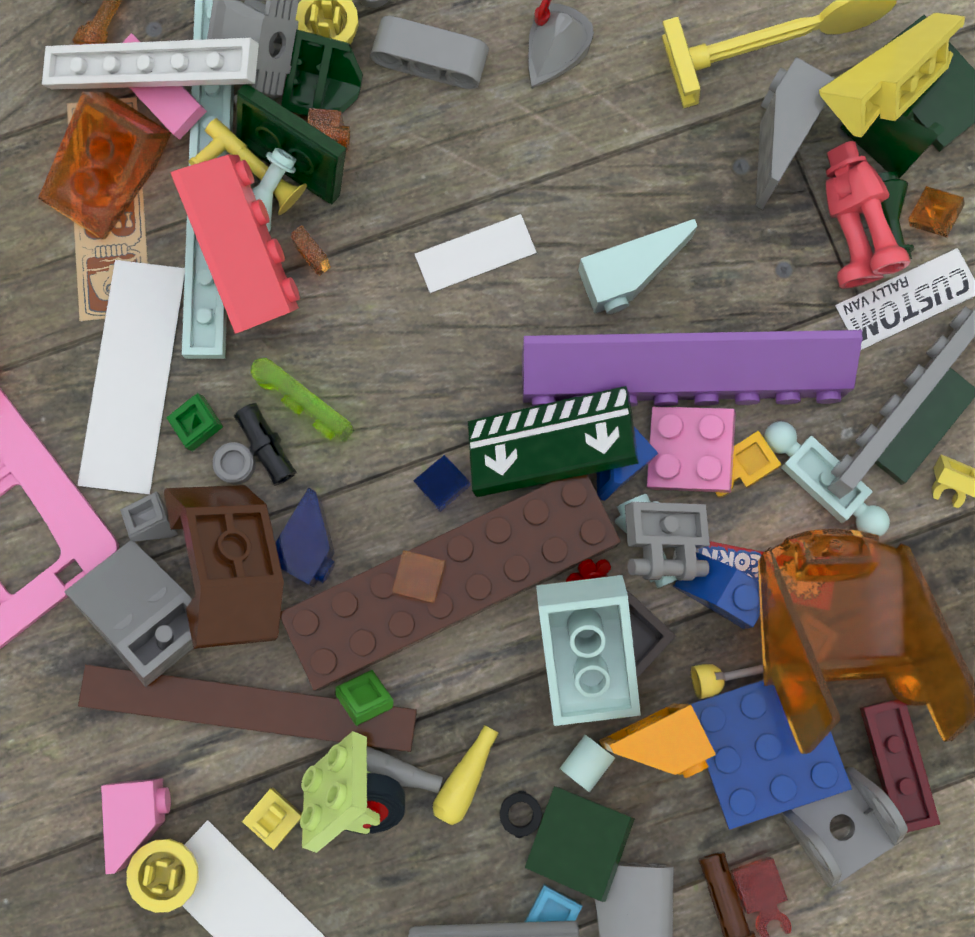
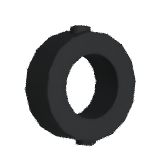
[500,790,542,838]

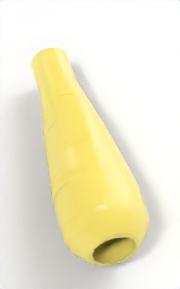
[433,725,499,825]

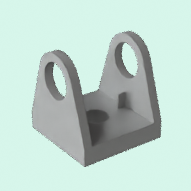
[781,767,908,888]

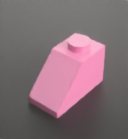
[101,778,171,874]

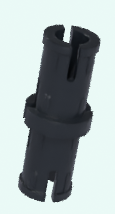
[234,403,297,486]

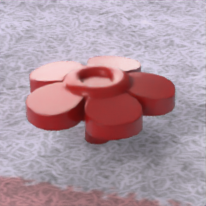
[566,559,611,582]

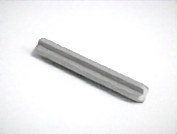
[408,921,579,937]

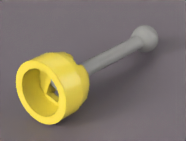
[691,656,792,699]

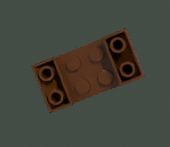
[164,485,284,649]

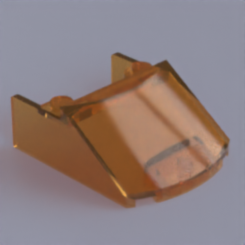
[758,529,975,754]

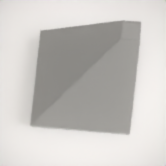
[120,491,178,542]

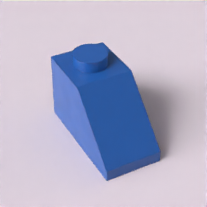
[673,552,774,629]

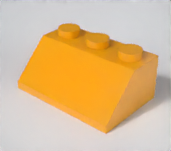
[599,703,716,778]

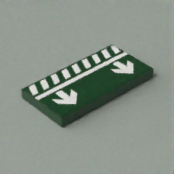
[468,386,639,498]

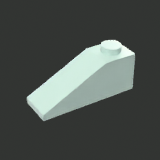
[578,219,697,314]

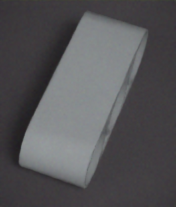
[370,16,489,89]

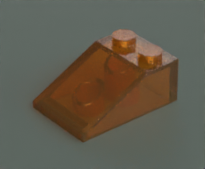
[38,92,171,239]

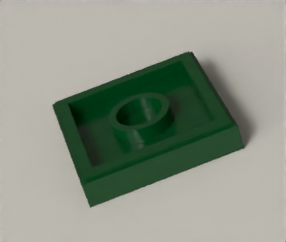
[525,786,635,902]

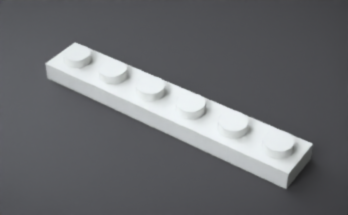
[42,38,259,90]

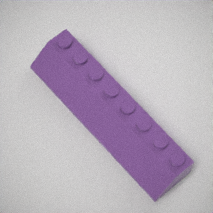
[522,330,863,407]

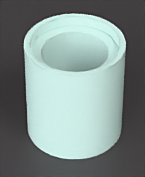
[559,735,615,792]

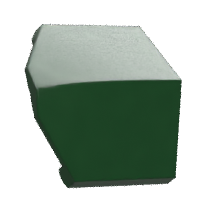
[281,29,363,122]

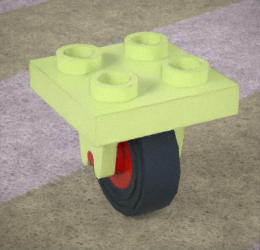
[300,731,405,853]

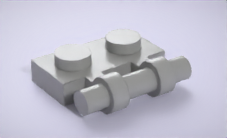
[625,502,710,581]

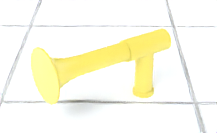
[189,118,307,215]

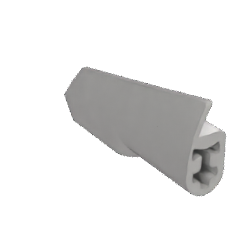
[595,862,674,937]

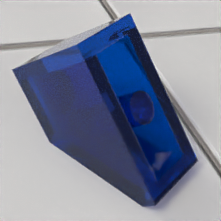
[275,487,336,588]

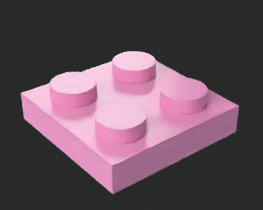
[647,407,736,493]

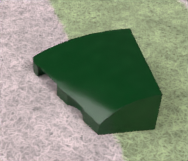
[840,108,945,179]

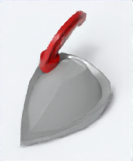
[528,0,594,88]

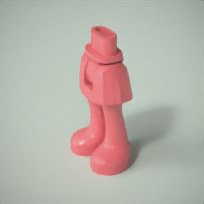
[826,141,911,289]

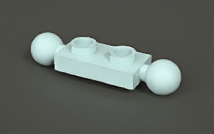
[764,421,890,538]

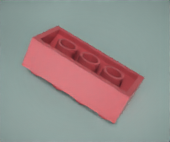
[170,154,300,334]

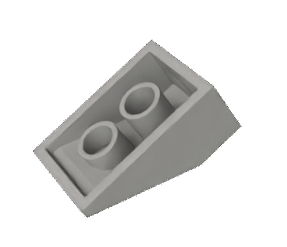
[756,57,835,210]

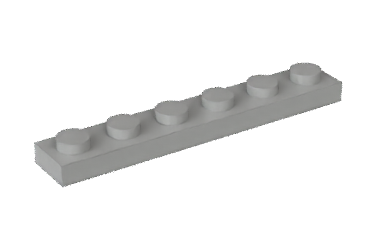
[827,306,975,499]

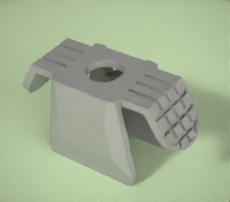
[207,0,299,105]

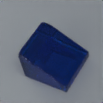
[413,455,471,512]

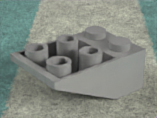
[64,540,193,687]

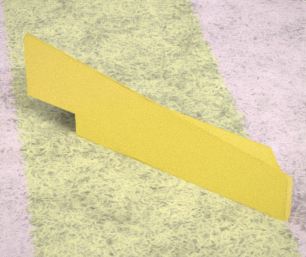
[819,13,965,137]

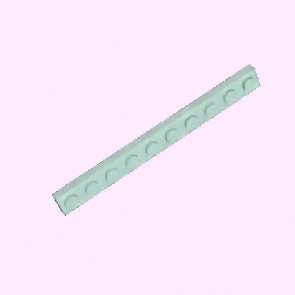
[182,0,234,359]

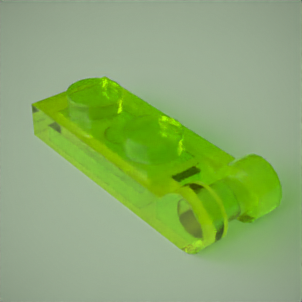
[250,358,354,443]

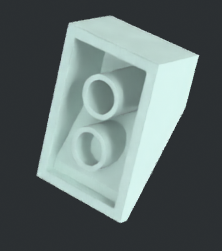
[536,575,641,726]

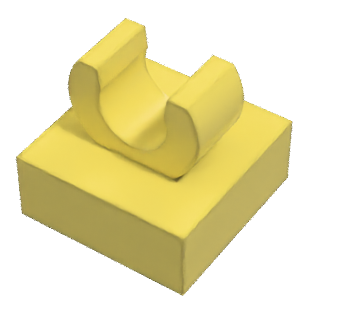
[932,454,975,508]
[242,787,302,850]

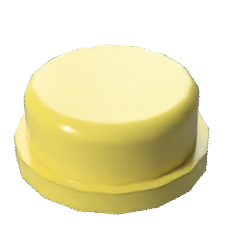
[296,0,359,44]
[126,839,199,913]

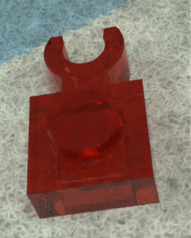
[730,856,792,937]

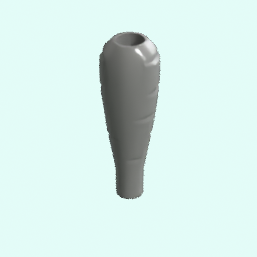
[367,746,443,793]

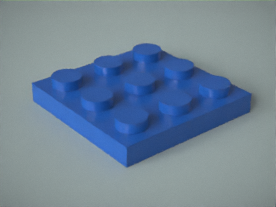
[690,666,852,830]

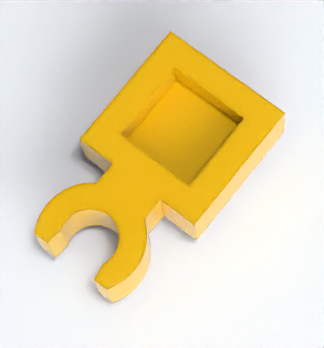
[715,430,782,498]

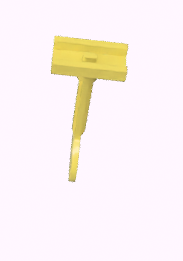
[662,0,897,109]

